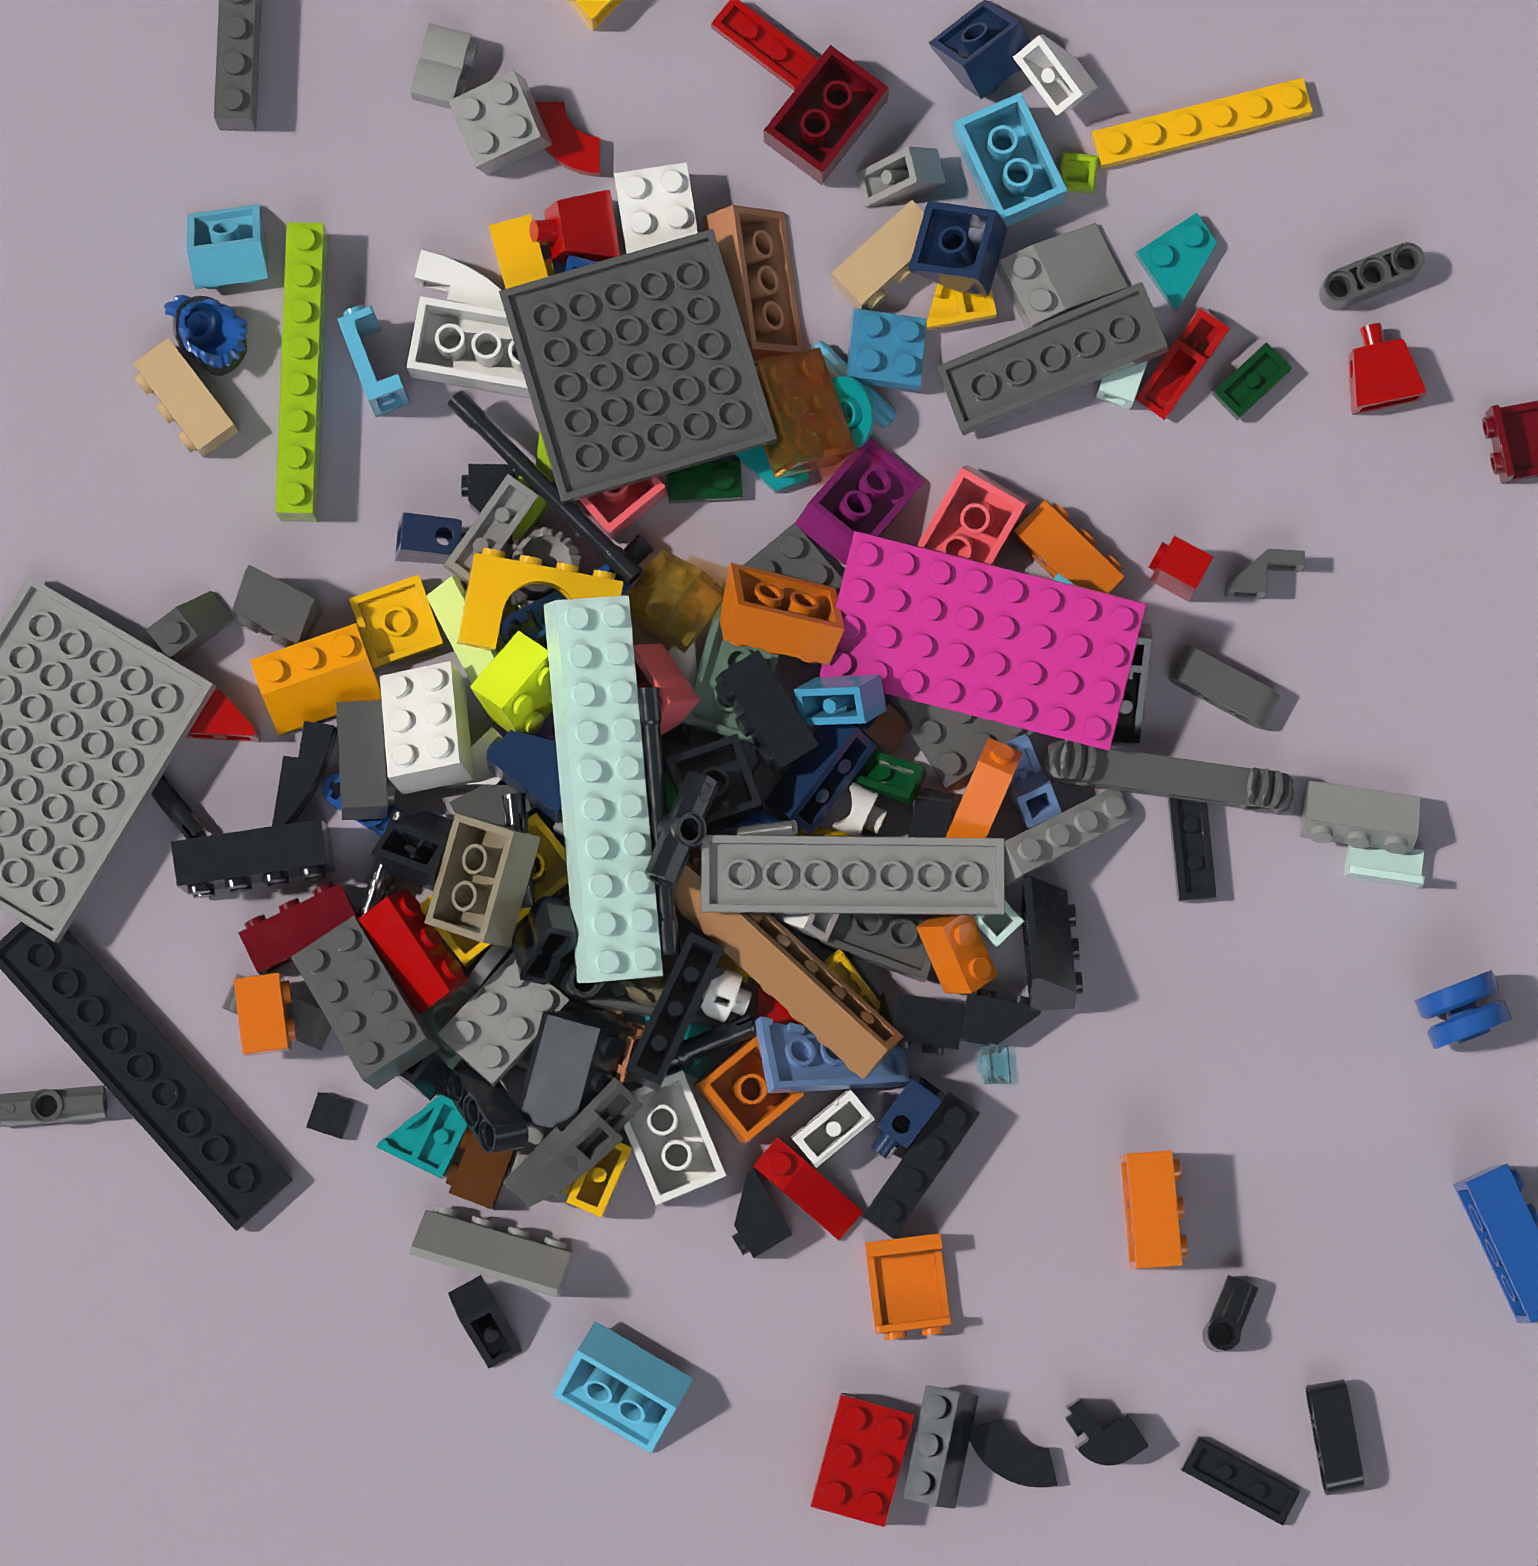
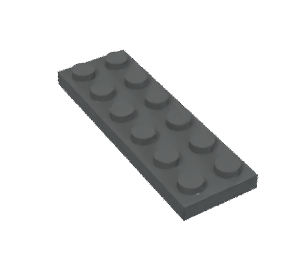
[936,282,1170,436]

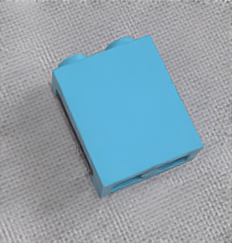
[337,305,410,417]

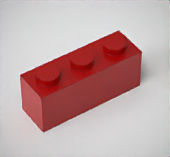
[357,888,469,1014]

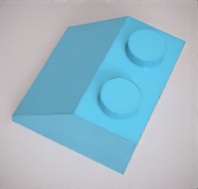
[187,204,268,289]

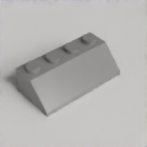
[409,1205,573,1297]

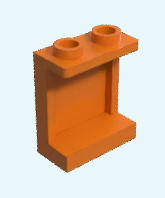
[864,1233,952,1340]

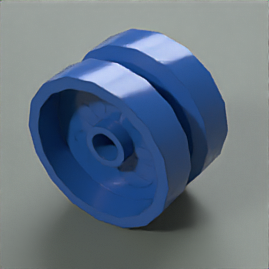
[1414,970,1512,1050]

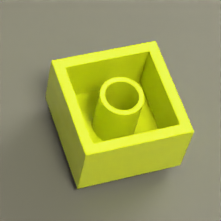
[470,631,553,735]

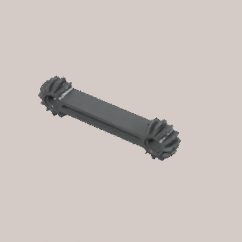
[1044,740,1294,814]

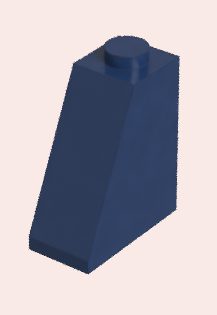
[486,730,562,823]

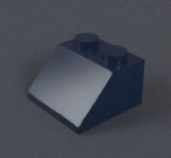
[928,0,1031,99]
[908,201,1008,296]

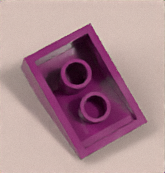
[794,437,925,566]

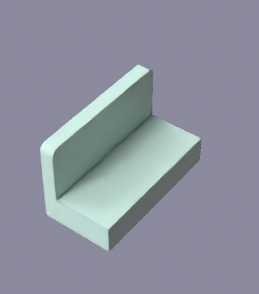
[1344,845,1425,888]

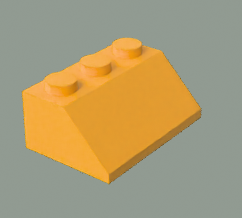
[250,623,382,736]

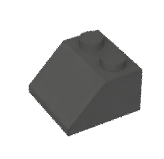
[232,565,323,648]

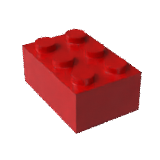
[810,1393,915,1528]

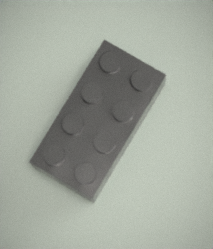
[291,916,439,1090]

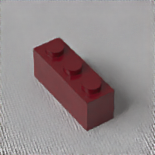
[238,881,359,975]

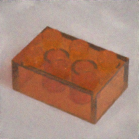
[754,347,857,478]

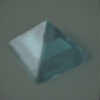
[976,1046,1012,1085]

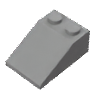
[997,223,1128,329]

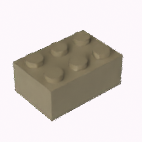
[425,813,541,947]

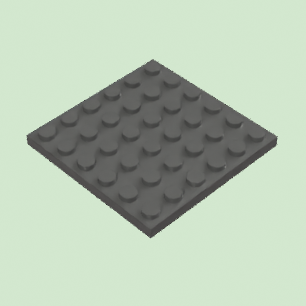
[499,229,777,504]

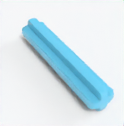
[809,341,897,428]

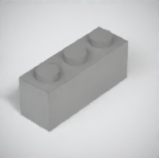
[1300,780,1421,854]

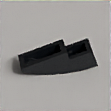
[272,721,337,826]

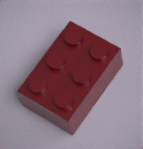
[764,44,889,185]

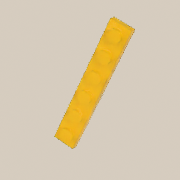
[1091,77,1313,170]

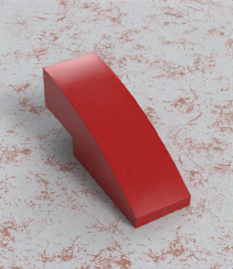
[1135,307,1232,420]

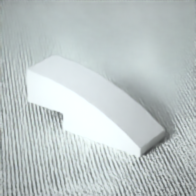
[414,250,504,310]

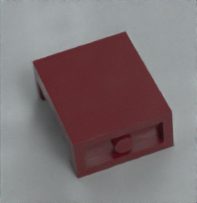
[1482,400,1538,484]

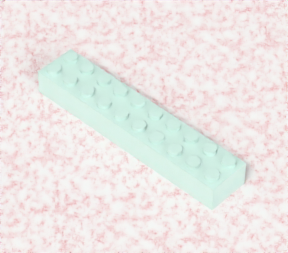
[544,596,663,983]

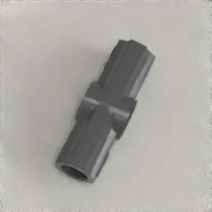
[0,1085,108,1127]

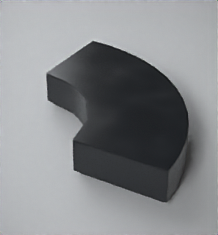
[970,1419,1058,1488]

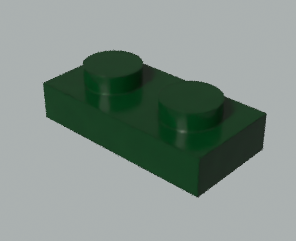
[1212,342,1292,421]
[667,461,743,504]
[849,751,927,805]

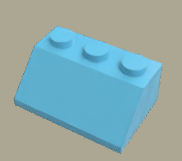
[553,1321,693,1453]

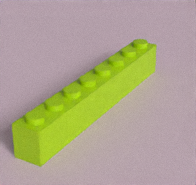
[275,222,328,522]

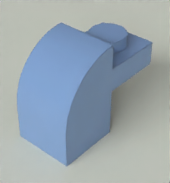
[1004,734,1062,829]

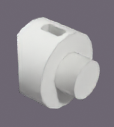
[832,782,888,837]
[701,968,752,1022]

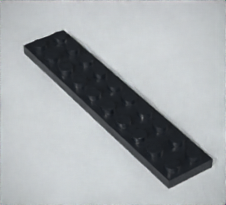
[0,922,294,1231]

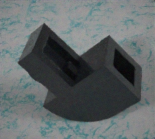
[1065,1398,1149,1466]

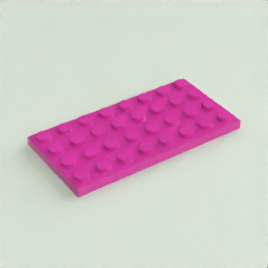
[819,531,1147,751]

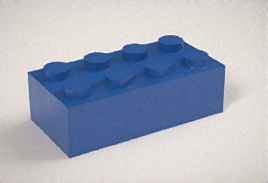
[1453,1164,1538,1323]

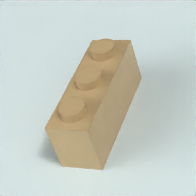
[831,200,924,310]
[133,338,239,458]

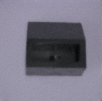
[371,810,453,891]

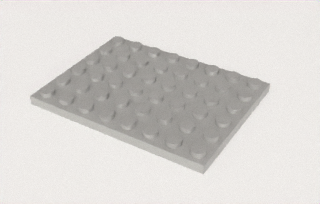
[0,576,217,944]

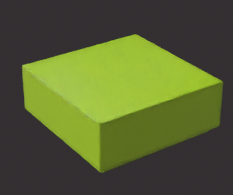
[1059,152,1098,195]

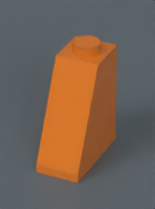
[945,737,1023,838]

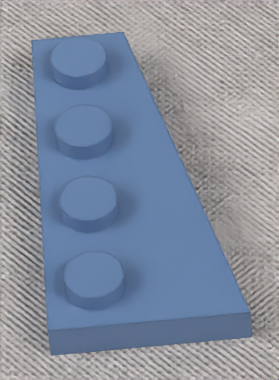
[754,1016,910,1093]

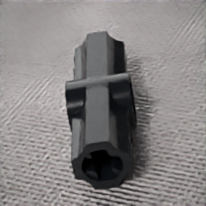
[644,771,719,888]

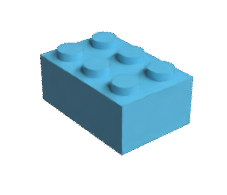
[952,92,1067,227]

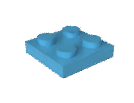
[846,308,926,392]

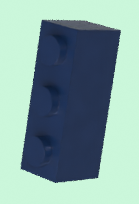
[764,724,877,835]

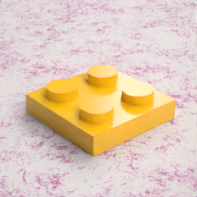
[349,574,444,670]

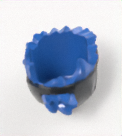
[164,295,248,377]

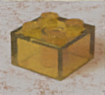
[626,549,725,654]

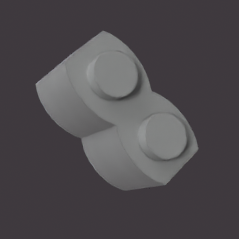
[411,23,478,109]

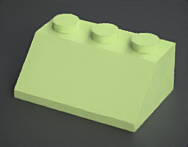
[426,575,548,684]

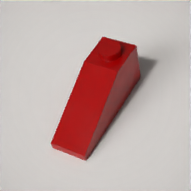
[753,1137,863,1241]

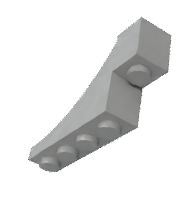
[1004,789,1135,889]

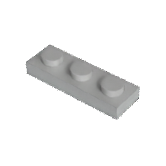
[443,474,539,583]

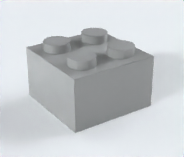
[448,70,553,175]

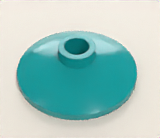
[818,376,875,450]

